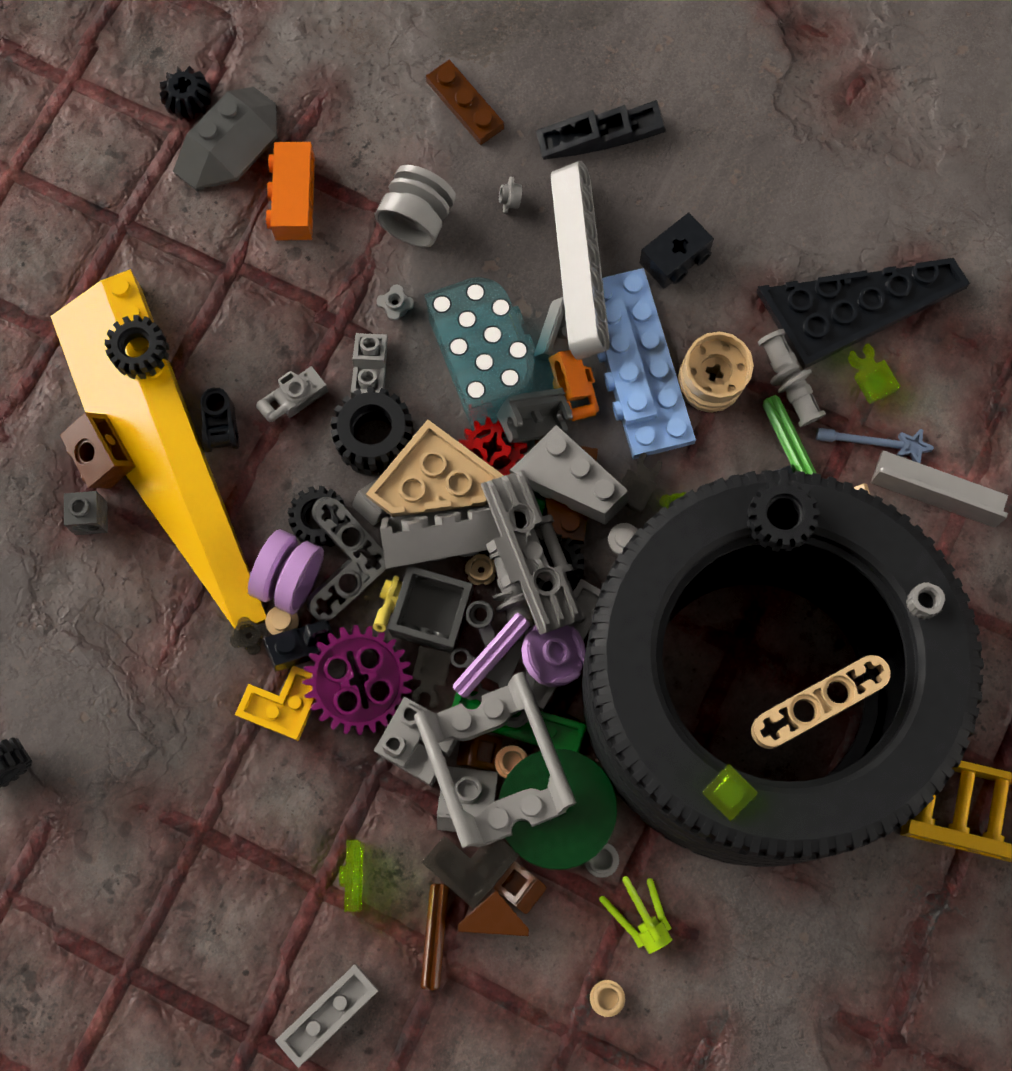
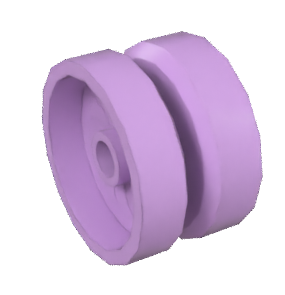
[248,529,324,615]

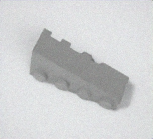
[380,504,516,569]

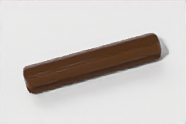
[421,883,449,991]

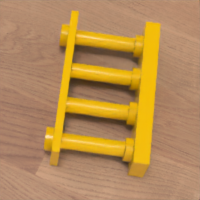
[900,760,1012,863]

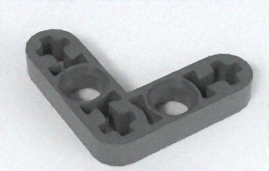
[307,497,386,621]

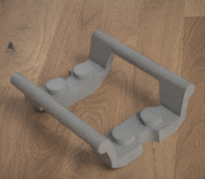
[414,672,576,849]

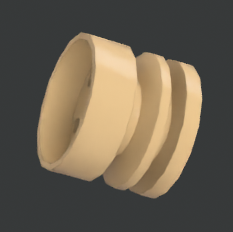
[677,331,754,413]

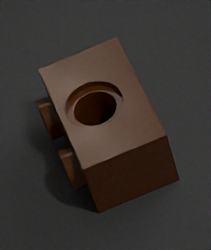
[60,412,136,489]

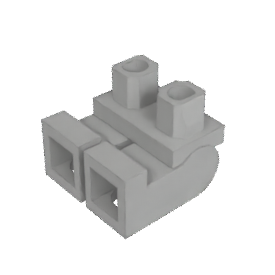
[374,697,458,787]

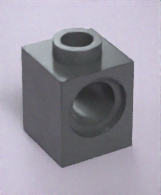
[64,491,108,535]

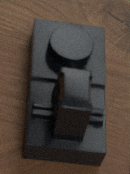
[264,619,334,672]

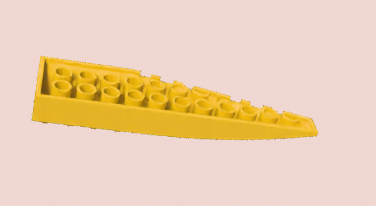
[51,269,267,632]

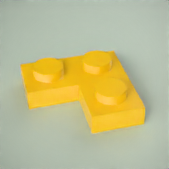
[235,666,316,741]

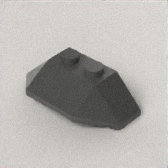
[173,87,278,191]

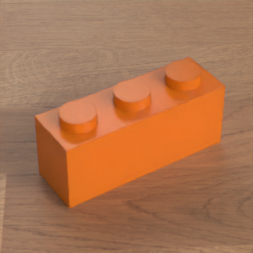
[266,142,315,240]

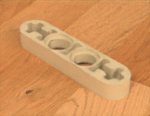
[751,655,891,749]

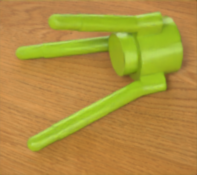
[599,876,673,954]

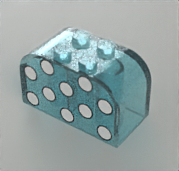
[424,277,536,430]

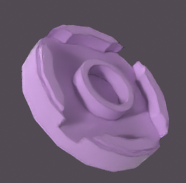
[521,625,586,687]

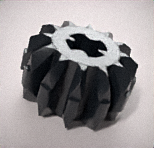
[159,66,211,121]

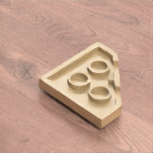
[366,420,504,517]

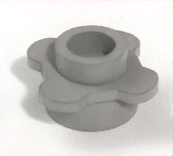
[499,177,522,213]
[376,284,414,320]

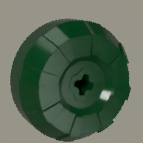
[499,749,617,870]

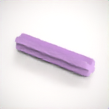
[453,613,530,698]

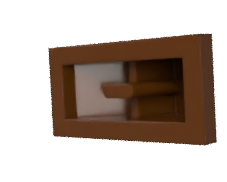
[458,891,529,936]

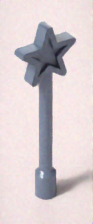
[816,427,934,463]

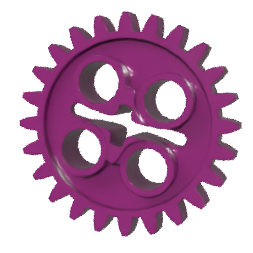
[302,625,413,735]

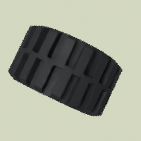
[331,387,415,476]

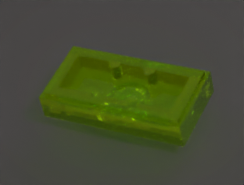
[339,840,364,912]

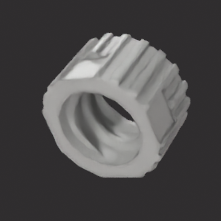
[906,582,946,620]

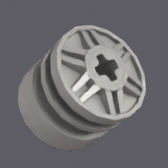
[375,165,456,247]

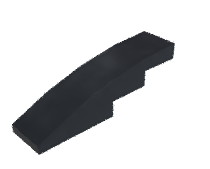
[536,100,666,160]

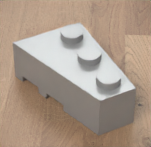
[509,425,628,525]

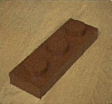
[426,59,504,145]

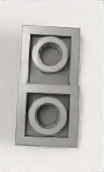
[350,333,388,398]

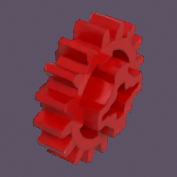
[458,417,527,476]

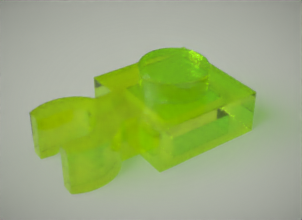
[848,343,900,404]

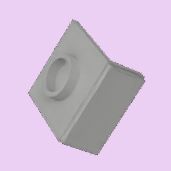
[437,766,498,832]

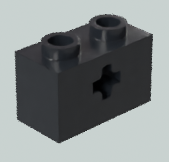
[639,212,714,289]

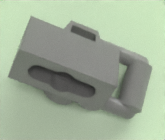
[256,366,328,422]

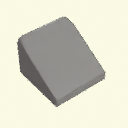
[352,478,388,526]

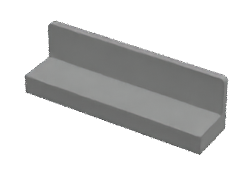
[871,450,1008,528]

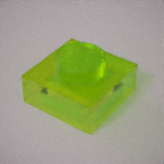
[701,764,758,821]

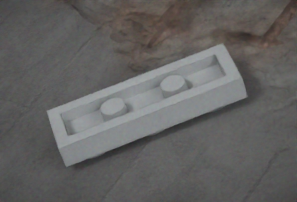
[275,964,380,1068]

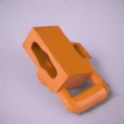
[548,350,599,421]

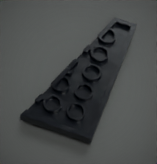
[756,258,970,370]

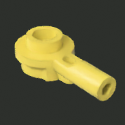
[373,576,403,632]

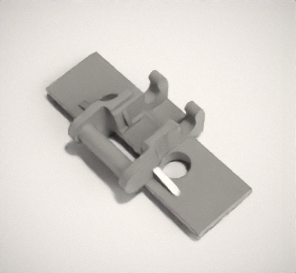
[481,470,584,635]

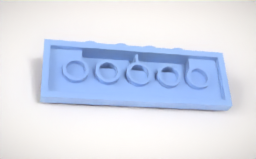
[597,268,696,459]

